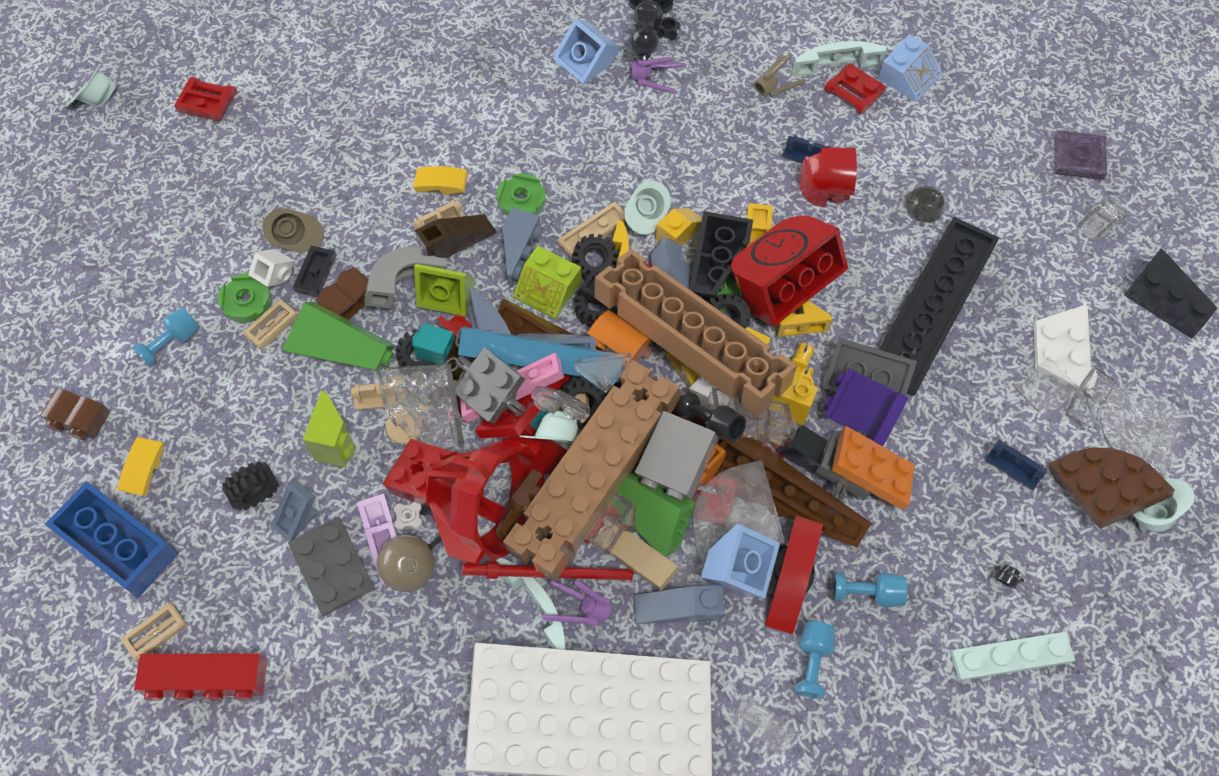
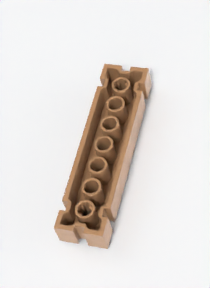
[595,249,797,418]
[503,360,680,582]

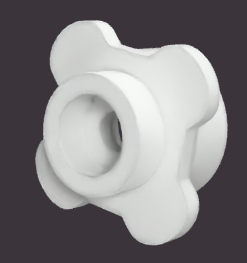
[394,502,422,530]

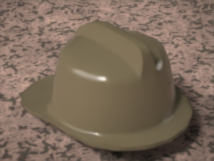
[262,208,324,253]

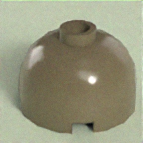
[376,534,435,592]

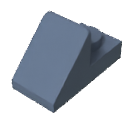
[271,480,320,541]

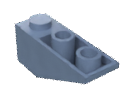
[503,207,543,288]

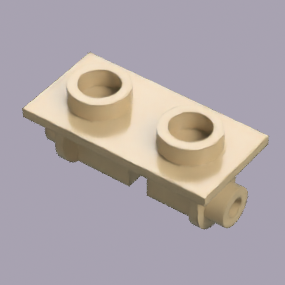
[412,200,465,229]
[351,380,408,410]

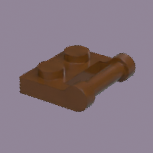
[496,469,543,540]

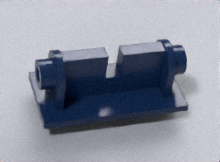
[782,135,831,163]
[985,439,1047,490]

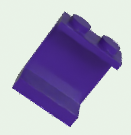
[822,368,909,446]

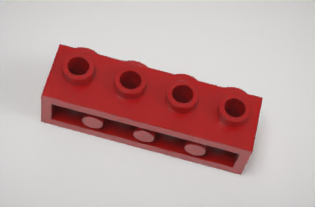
[134,653,267,701]

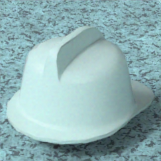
[65,64,116,107]
[624,180,671,235]
[520,411,578,445]
[1133,478,1195,532]

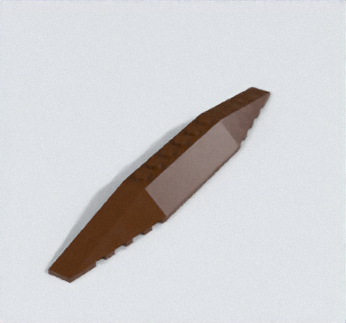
[498,299,872,548]

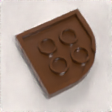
[1048,447,1175,529]

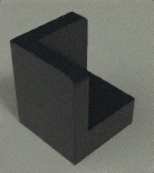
[779,425,828,468]

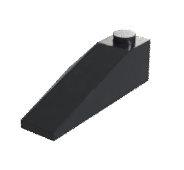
[689,211,753,298]

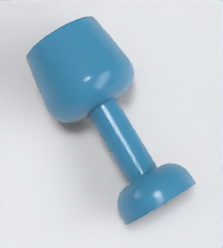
[132,307,200,367]
[833,572,907,607]
[794,621,835,699]

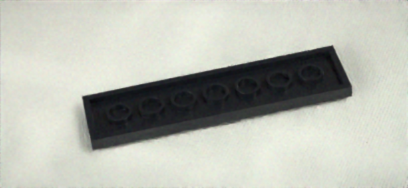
[879,217,1000,396]

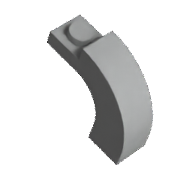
[365,246,447,308]

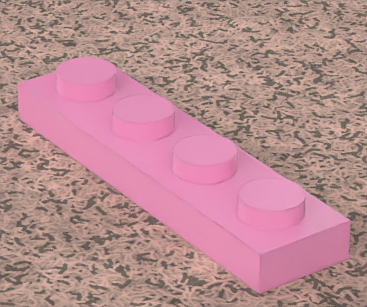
[460,353,564,423]

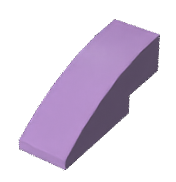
[356,492,398,584]

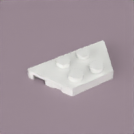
[1034,305,1093,397]

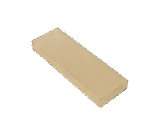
[557,202,627,259]
[595,520,679,591]

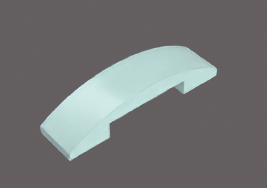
[793,41,887,77]
[496,558,566,650]

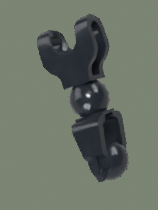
[629,0,673,60]

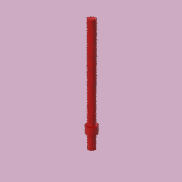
[462,561,633,581]

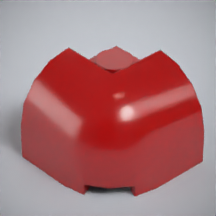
[799,147,857,208]

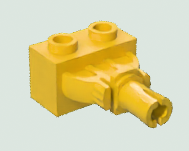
[765,343,819,425]

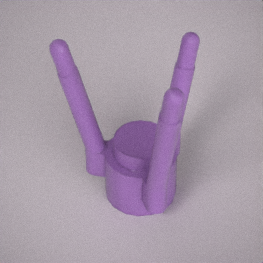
[632,57,686,94]
[542,580,611,627]

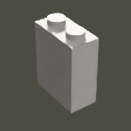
[635,411,719,501]

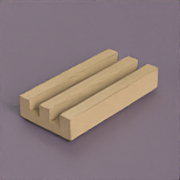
[242,299,298,351]
[120,602,188,663]

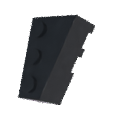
[1124,248,1217,339]

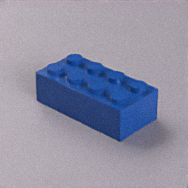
[45,481,178,598]

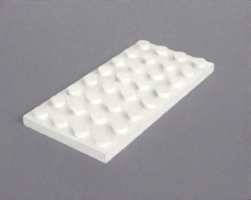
[465,643,712,776]

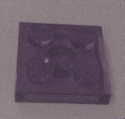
[1054,130,1107,180]

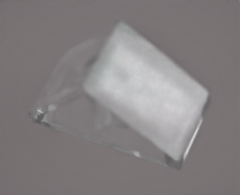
[574,352,631,393]

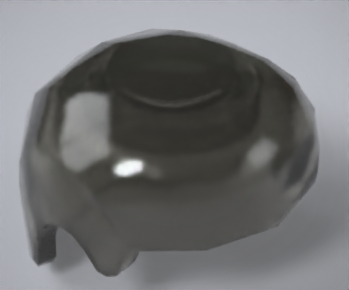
[906,185,944,224]

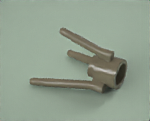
[754,53,806,98]

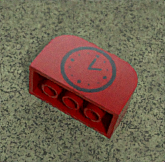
[731,216,849,327]

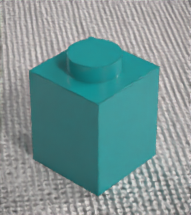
[412,323,455,365]

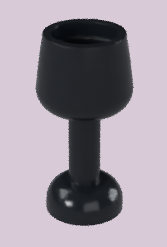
[677,392,746,442]

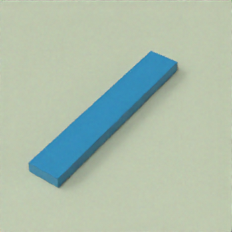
[458,327,624,383]

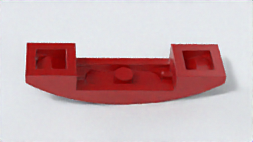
[765,516,823,635]

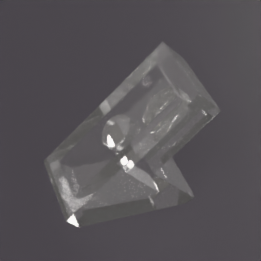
[585,492,636,554]

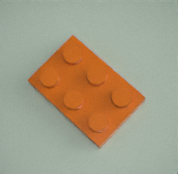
[832,426,915,510]

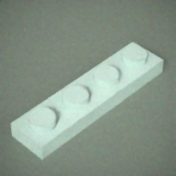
[951,632,1075,681]

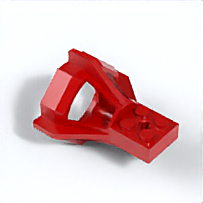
[383,436,545,566]

